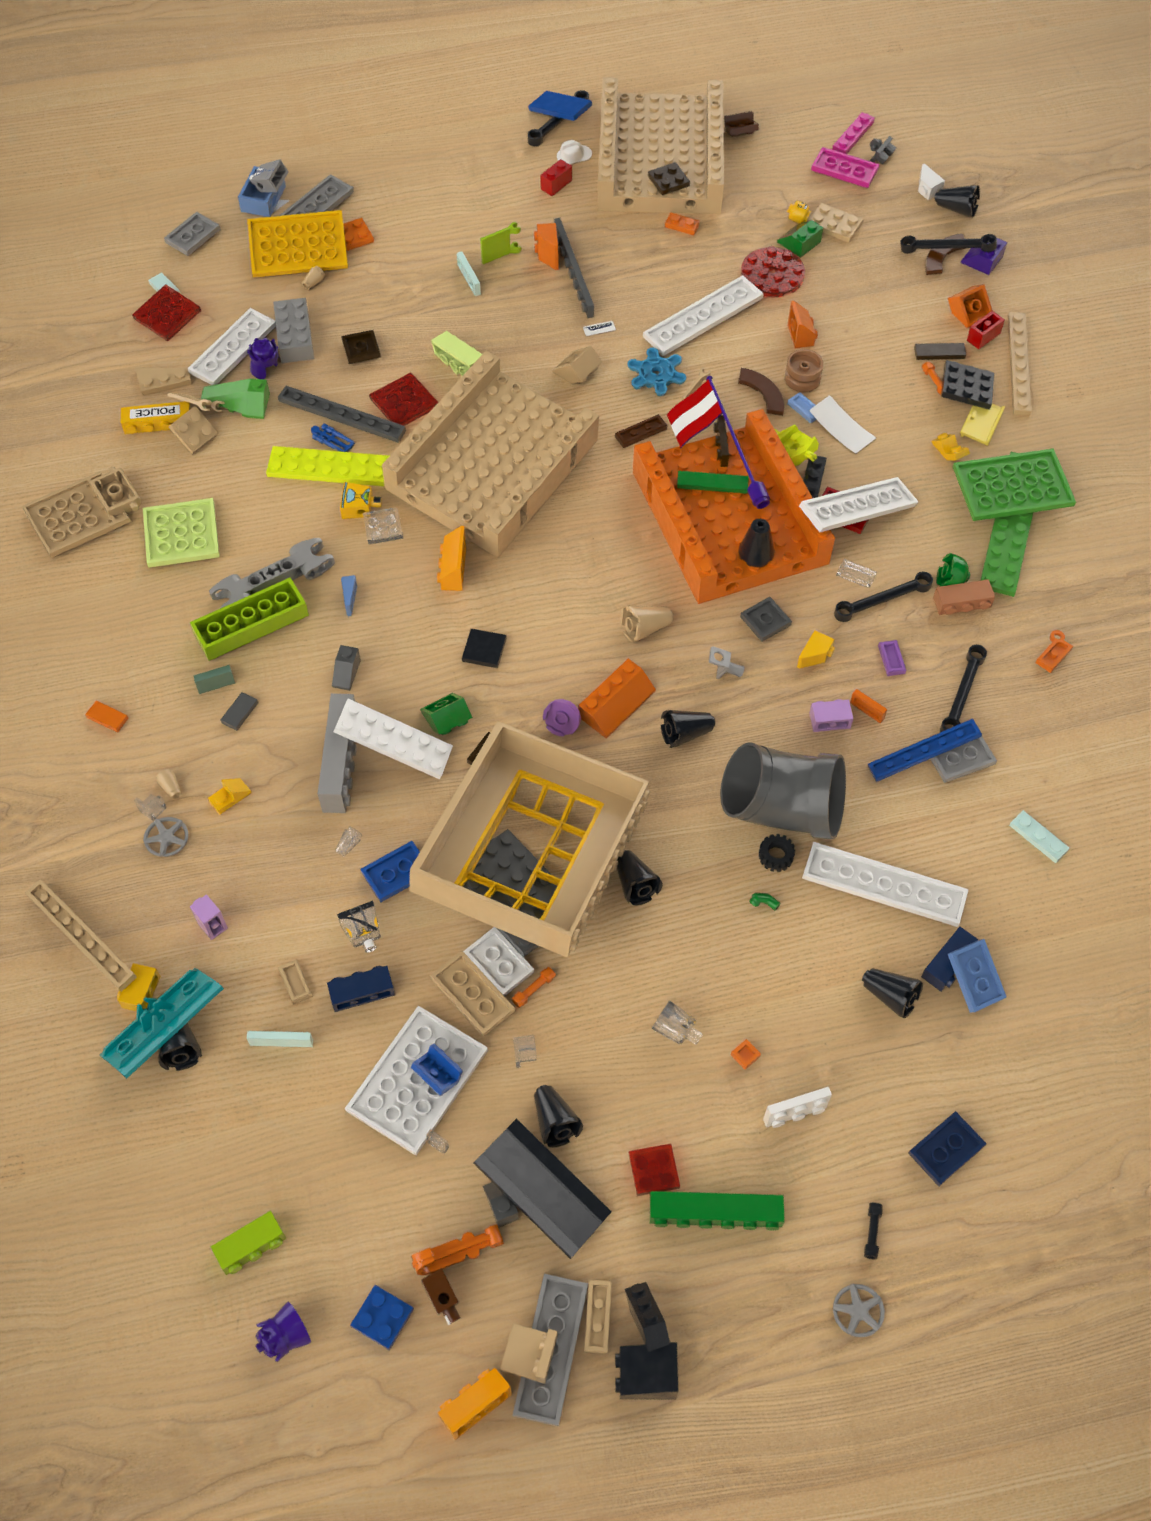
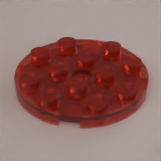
[741,246,805,297]

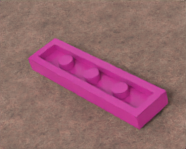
[832,112,875,154]

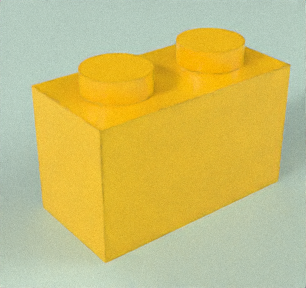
[117,963,161,1012]

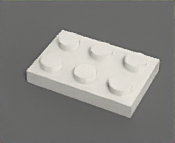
[463,927,534,996]
[763,1087,832,1128]

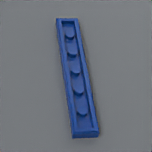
[868,718,982,782]

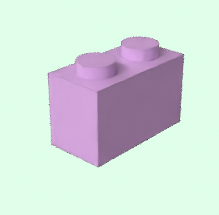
[810,699,853,732]
[190,894,228,940]

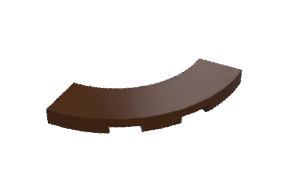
[925,234,966,275]
[738,368,784,416]

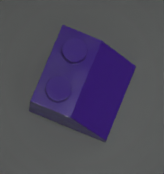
[961,238,1007,275]

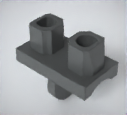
[870,136,896,165]

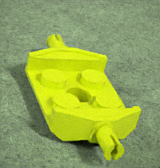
[774,424,819,466]

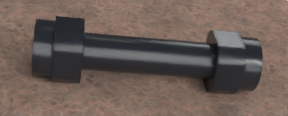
[864,1202,883,1260]

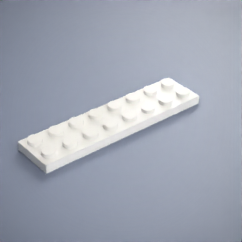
[643,275,764,356]
[799,477,918,532]
[802,842,969,927]

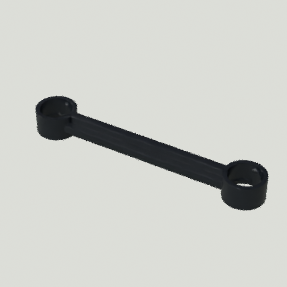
[527,90,589,147]
[900,234,997,254]
[834,572,933,622]
[940,644,987,732]

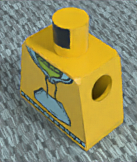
[340,482,382,519]

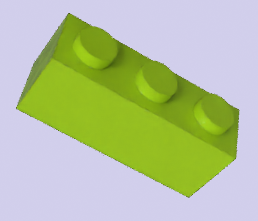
[210,1210,286,1275]

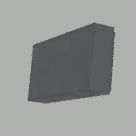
[220,692,258,731]

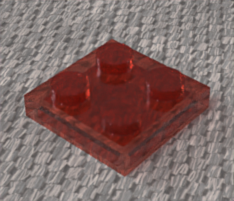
[628,1144,680,1196]

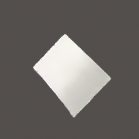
[809,395,876,453]

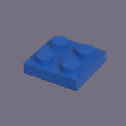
[350,1285,414,1350]

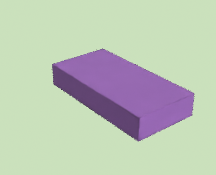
[878,640,906,676]

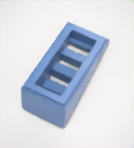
[341,575,357,617]

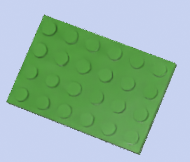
[953,448,1076,521]

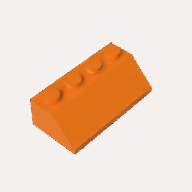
[578,658,656,739]

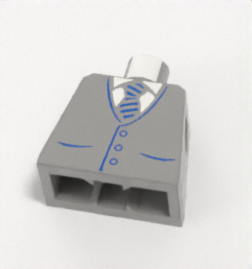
[250,159,289,192]

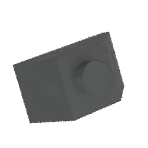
[332,645,361,691]
[483,1182,519,1228]

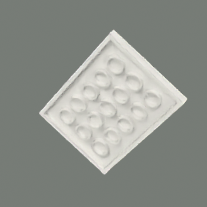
[345,1006,488,1156]

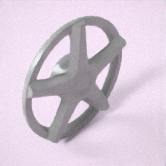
[143,817,188,857]
[833,1284,885,1337]

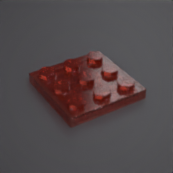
[132,284,201,342]
[369,372,438,426]

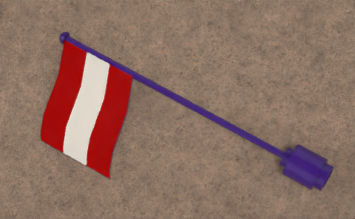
[667,376,770,509]

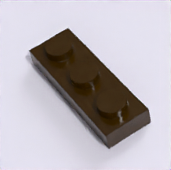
[713,415,729,467]

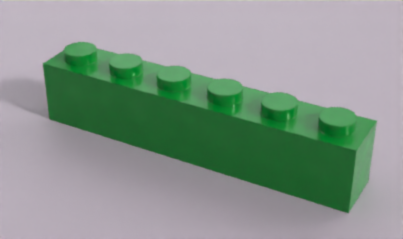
[649,1191,785,1231]

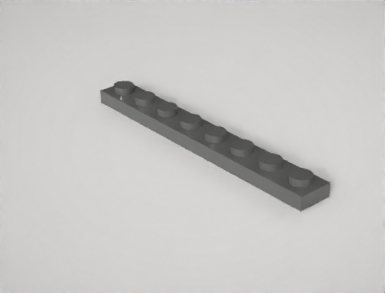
[554,217,594,318]
[278,386,406,443]

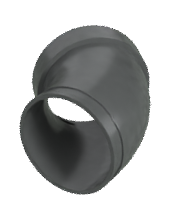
[720,742,846,840]

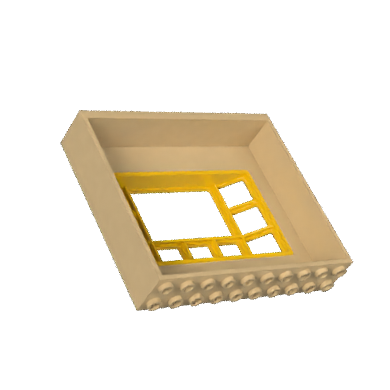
[409,721,650,958]

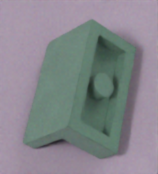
[194,665,235,694]

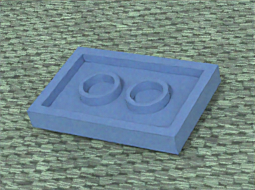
[948,939,1007,1013]

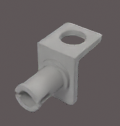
[709,646,744,679]

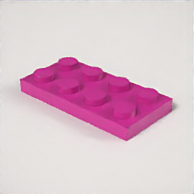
[811,147,880,188]

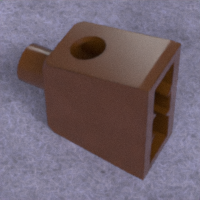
[421,1268,460,1325]

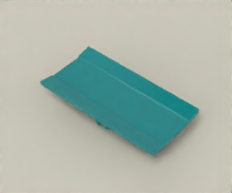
[100,968,224,1079]

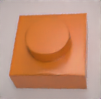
[731,1039,761,1070]

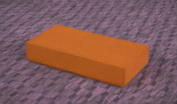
[850,689,887,723]
[85,700,129,733]

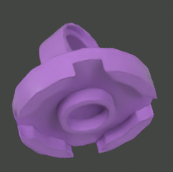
[543,699,581,737]

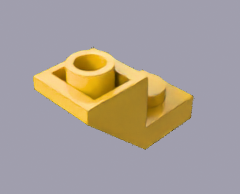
[932,433,970,460]

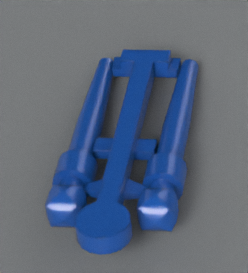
[311,423,355,452]

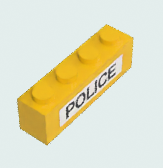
[121,401,191,434]

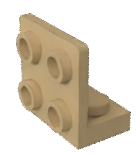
[501,1324,558,1384]

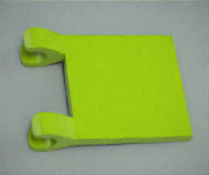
[480,222,521,264]

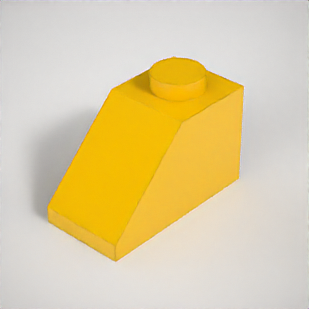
[797,630,835,669]

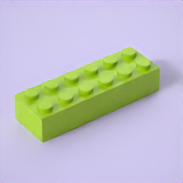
[190,578,309,661]

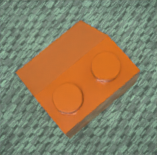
[534,223,558,270]
[948,284,992,328]
[787,301,818,348]

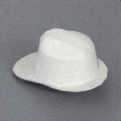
[557,140,592,164]

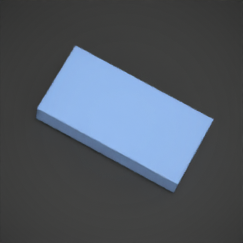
[787,392,817,424]

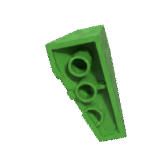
[201,379,270,419]

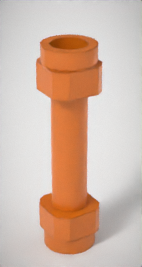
[922,361,942,395]
[511,967,556,1008]

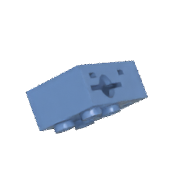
[238,166,286,217]

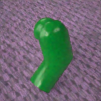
[749,892,781,911]

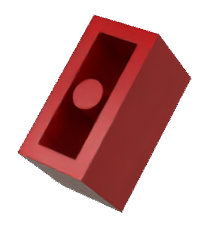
[540,159,572,196]
[967,311,1005,349]

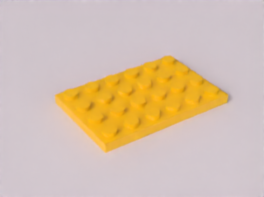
[247,210,348,278]

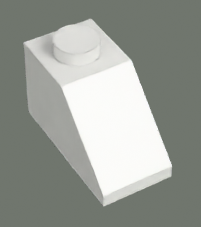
[918,164,945,200]

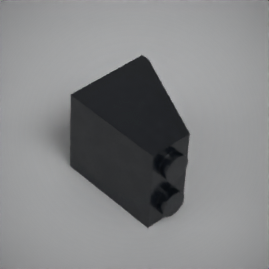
[615,1342,678,1400]

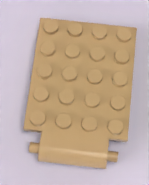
[22,467,141,558]

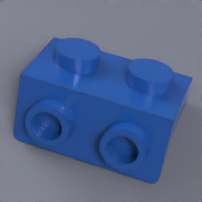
[411,1043,463,1096]

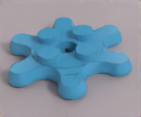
[627,347,686,396]

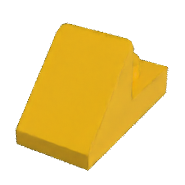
[208,778,252,814]

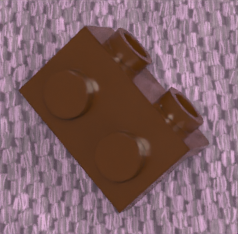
[724,111,759,137]

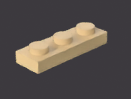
[584,1280,612,1354]

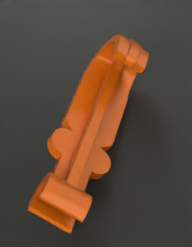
[411,1224,504,1276]

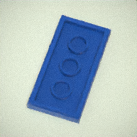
[528,91,592,121]

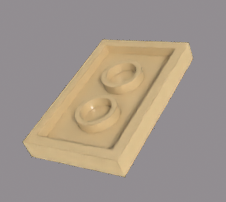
[808,203,863,243]

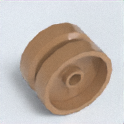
[784,349,824,392]

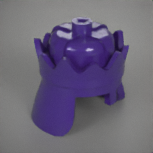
[247,338,280,379]
[255,1301,311,1362]

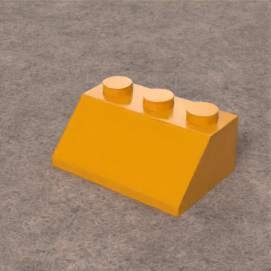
[437,526,466,591]
[438,1368,512,1440]

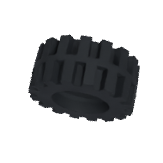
[759,834,795,872]

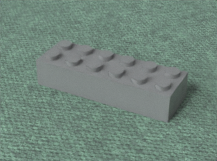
[318,693,358,813]

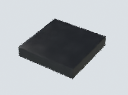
[462,628,507,668]

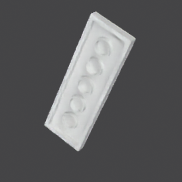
[188,308,276,385]
[333,699,453,779]

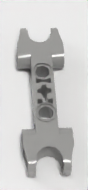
[209,538,335,608]

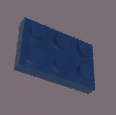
[908,1111,987,1186]

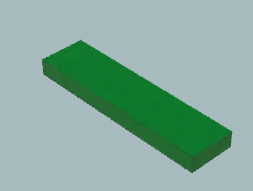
[677,471,749,494]

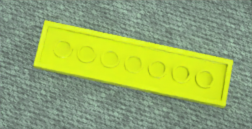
[266,446,389,487]

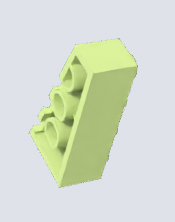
[431,331,482,376]

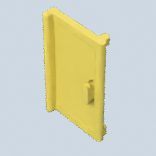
[960,403,1005,446]

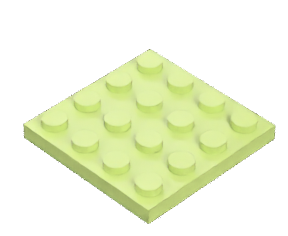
[143,498,220,568]

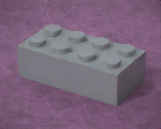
[273,298,314,363]

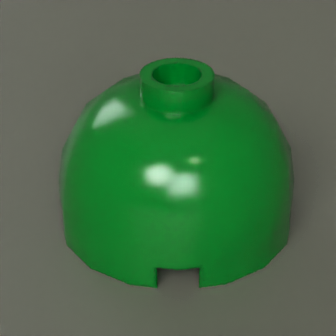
[936,553,970,587]

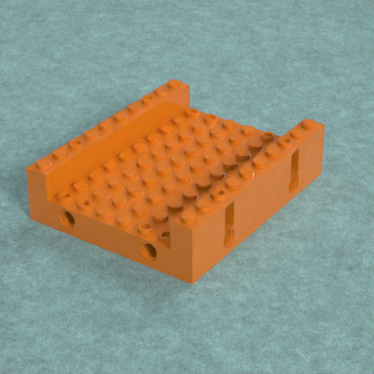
[633,409,835,604]

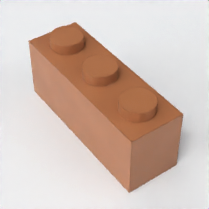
[933,579,995,615]

